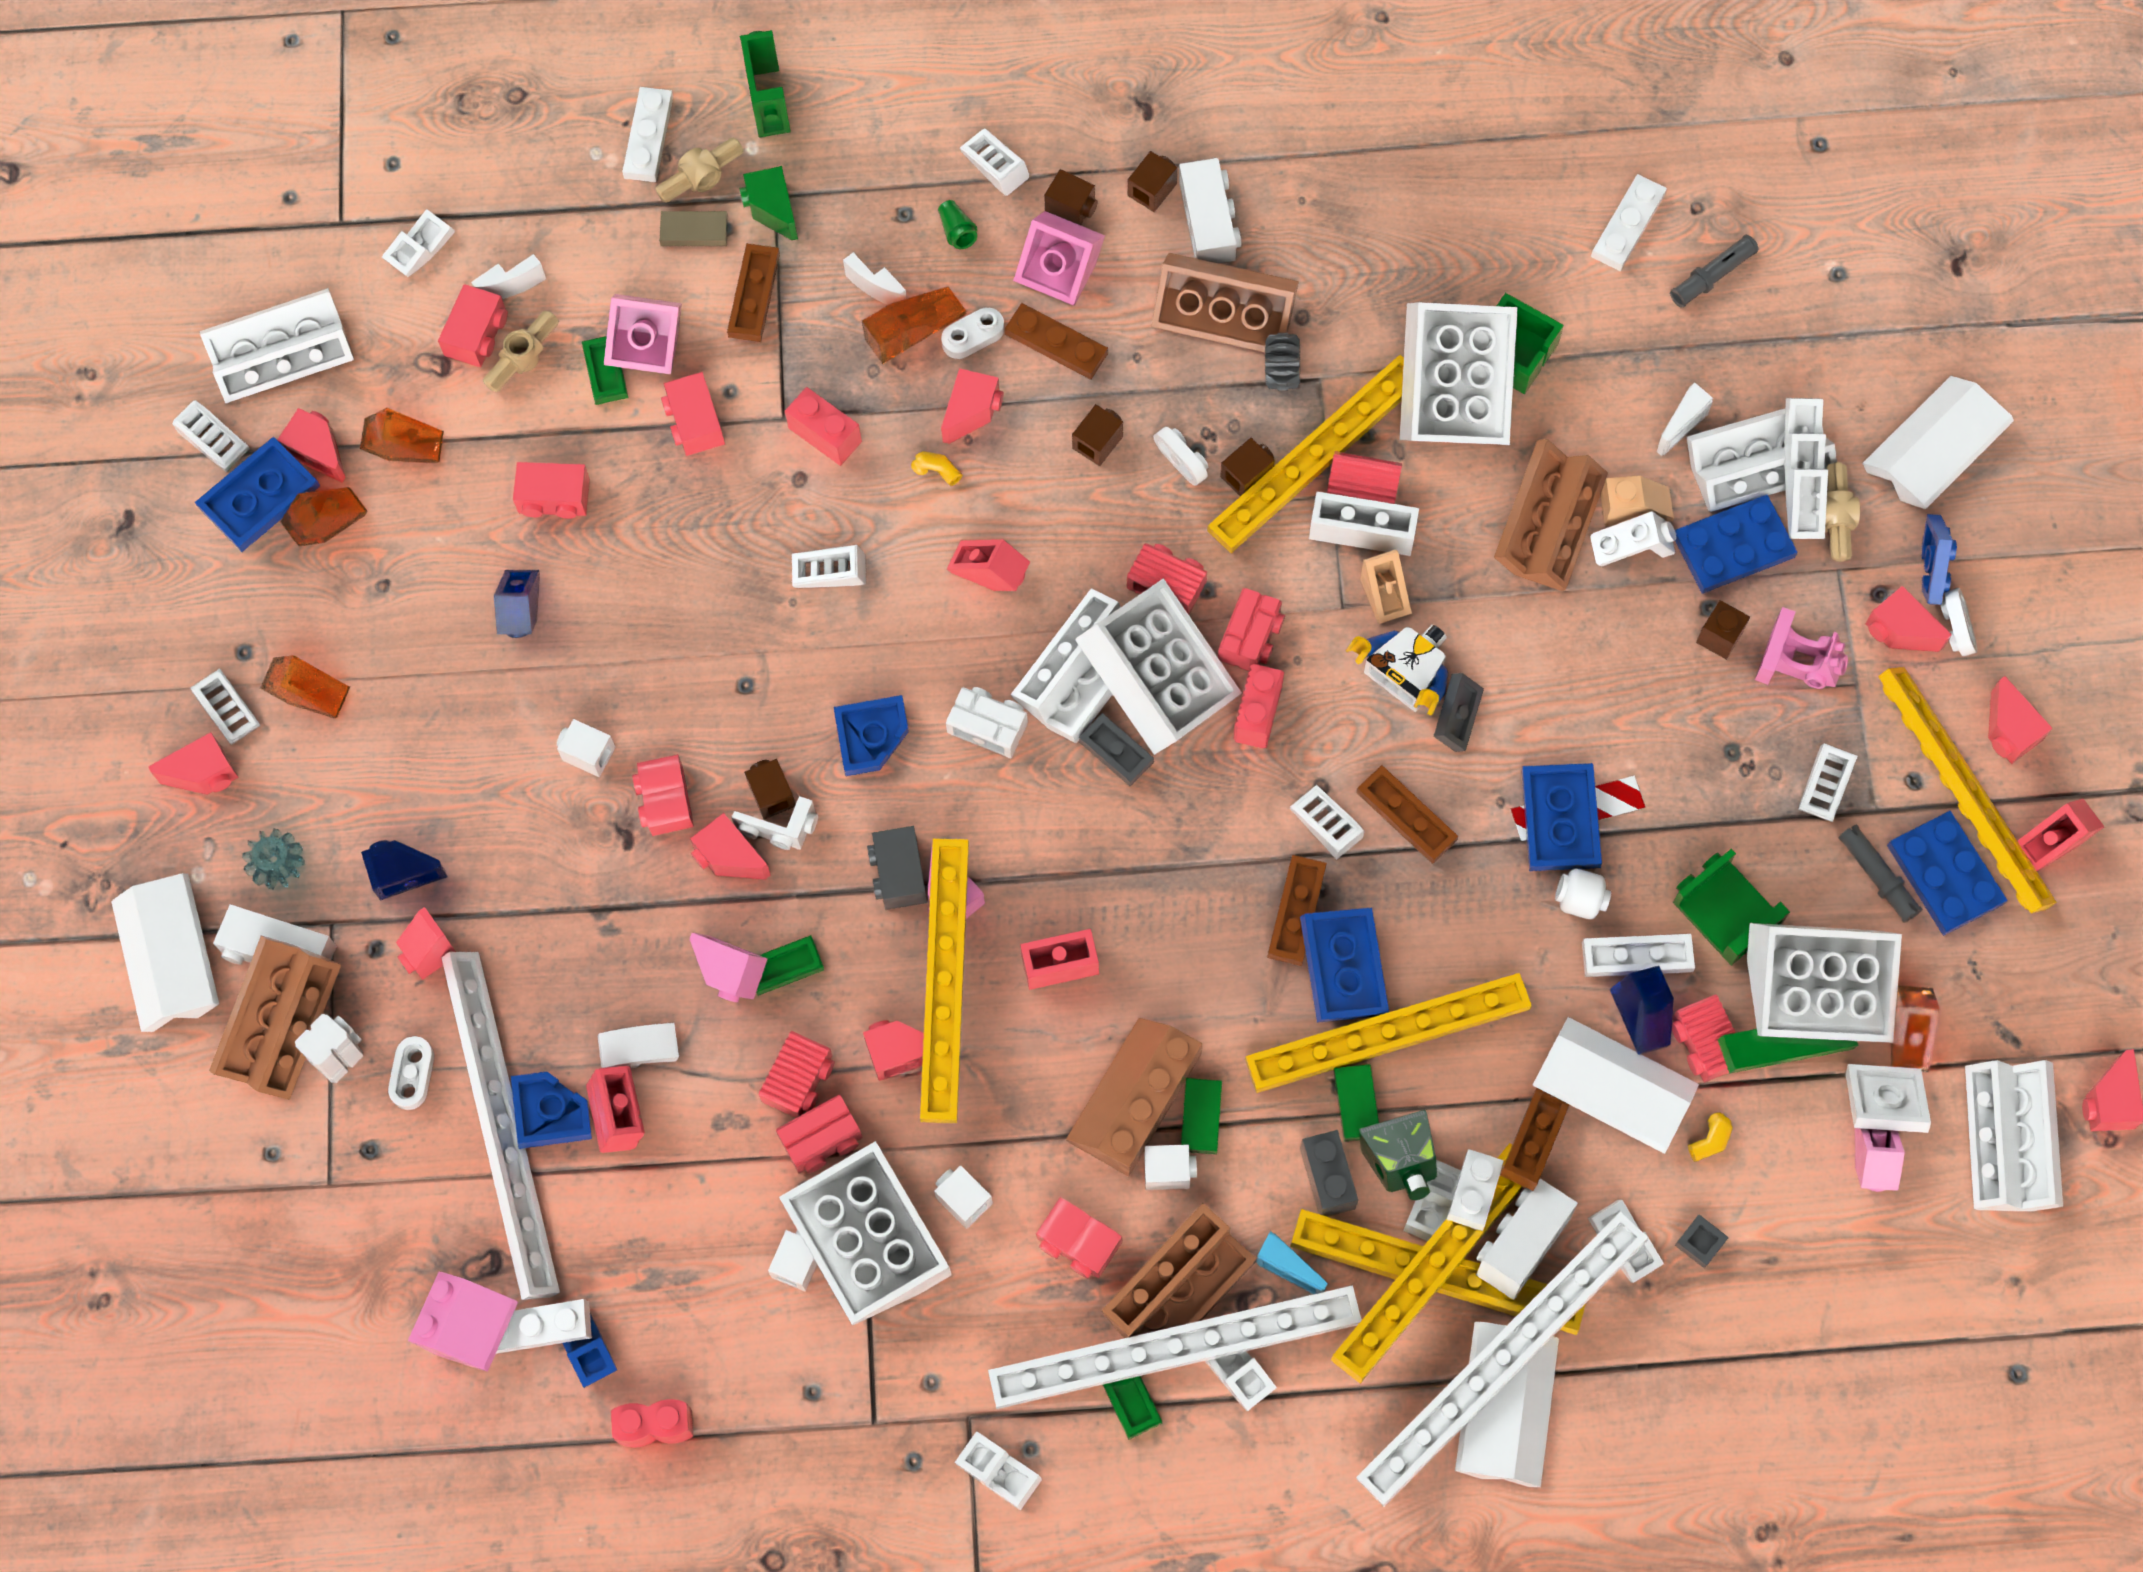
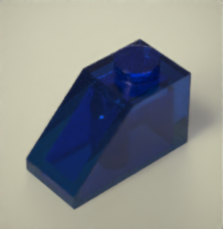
[494,570,540,638]
[361,840,448,901]
[1609,966,1674,1055]

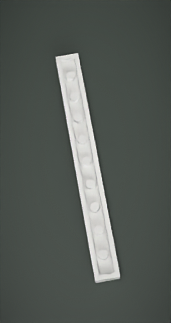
[441,952,560,1300]
[1356,1212,1648,1507]
[988,1285,1362,1409]

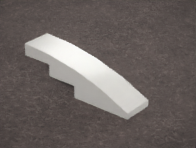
[1785,398,1828,539]

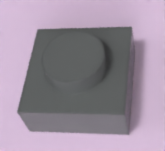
[1675,1215,1729,1269]

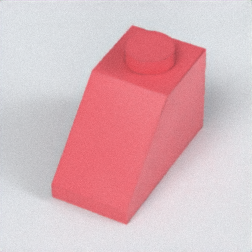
[941,368,1004,444]
[277,408,346,483]
[947,539,1030,591]
[1865,586,1952,652]
[1988,676,2052,764]
[148,732,239,795]
[2017,798,2104,872]
[690,813,771,880]
[396,907,456,980]
[863,1020,924,1081]
[2082,1049,2143,1131]

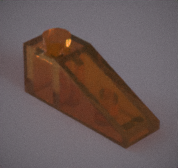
[862,286,967,364]

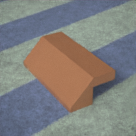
[1494,439,1608,591]
[209,935,341,1100]
[1102,1203,1257,1338]

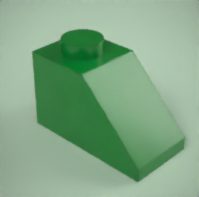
[739,166,798,240]

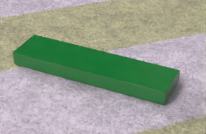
[1717,1029,1859,1074]

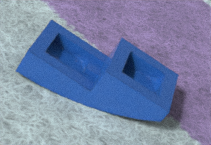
[563,1313,617,1388]

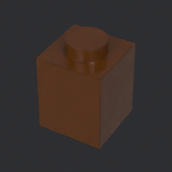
[1127,151,1178,212]
[1044,169,1098,226]
[1072,404,1123,466]
[1220,438,1275,496]
[1696,600,1750,660]
[744,759,796,820]

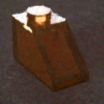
[360,408,444,463]
[281,487,368,547]
[260,655,350,718]
[1891,985,1940,1072]

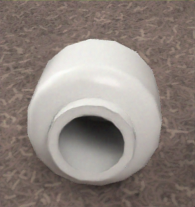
[1555,869,1611,919]

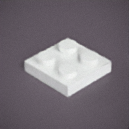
[1845,1064,1931,1133]

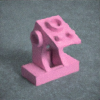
[1755,607,1848,689]

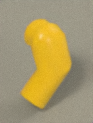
[911,451,963,486]
[1688,1112,1733,1162]

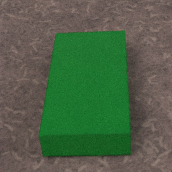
[582,336,629,405]
[756,935,824,996]
[1334,1064,1379,1142]
[1181,1078,1222,1155]
[1103,1376,1162,1440]

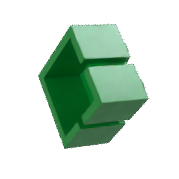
[1496,292,1564,395]

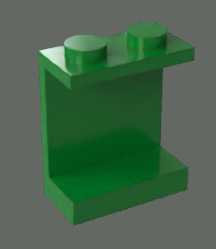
[740,30,791,138]
[1673,849,1790,966]

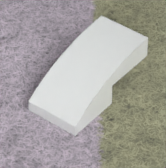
[382,209,455,277]
[843,252,908,310]
[471,254,546,299]
[598,1023,679,1068]
[1403,1160,1461,1241]
[1588,1200,1664,1283]
[1205,1351,1277,1411]
[955,1431,1042,1511]

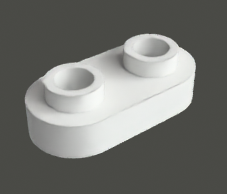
[941,308,1004,359]
[1153,426,1208,486]
[1940,588,1978,657]
[388,1036,434,1110]

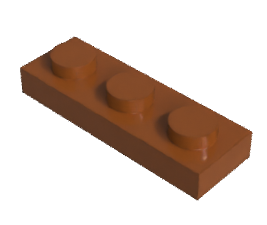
[727,243,780,342]
[1005,303,1108,380]
[1356,765,1459,864]
[1267,855,1327,966]
[1500,1087,1569,1191]

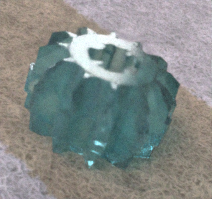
[242,828,305,890]

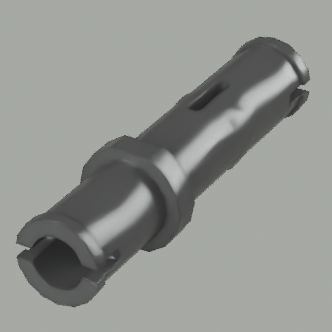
[1670,235,1759,308]
[1839,824,1923,923]

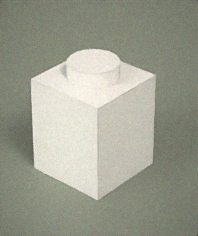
[557,719,616,777]
[1144,1145,1197,1190]
[934,1165,993,1229]
[768,1230,817,1291]

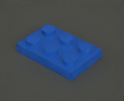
[195,436,320,552]
[1675,495,1798,594]
[1521,763,1602,871]
[1887,810,2008,936]
[1300,908,1389,1023]

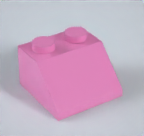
[1013,211,1105,306]
[604,294,682,374]
[408,1271,518,1372]

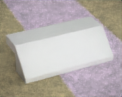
[200,288,354,403]
[1863,376,2014,509]
[1687,409,1837,512]
[1011,588,1121,743]
[111,873,219,1032]
[1533,1017,1699,1154]
[1965,1060,2063,1211]
[1455,1322,1559,1487]

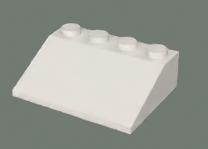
[1400,302,1517,445]
[1075,578,1242,755]
[1747,923,1902,1043]
[779,1141,952,1325]

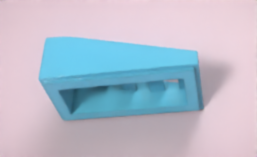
[1256,1231,1328,1294]

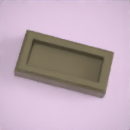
[659,211,728,246]

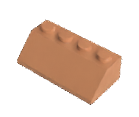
[1151,253,1299,352]
[1066,1018,1202,1177]

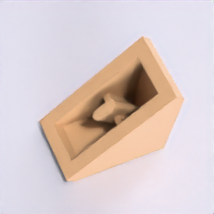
[1360,550,1412,624]

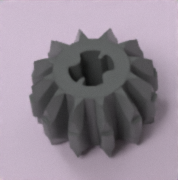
[1265,333,1300,391]

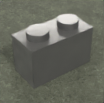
[867,826,927,910]
[1300,1130,1358,1217]

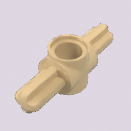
[656,138,743,203]
[483,311,559,392]
[1825,462,1860,562]

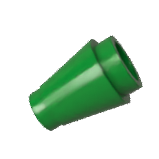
[938,200,978,250]

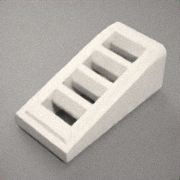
[960,128,1029,196]
[1657,383,1713,456]
[172,400,250,472]
[792,545,866,588]
[190,669,261,745]
[1798,743,1858,822]
[1290,785,1364,860]

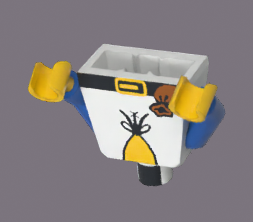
[1345,625,1448,716]

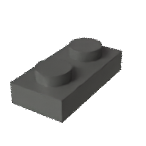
[1433,673,1484,752]
[1079,713,1154,786]

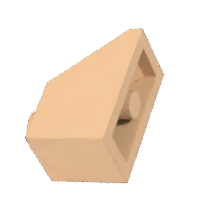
[1600,476,1674,526]

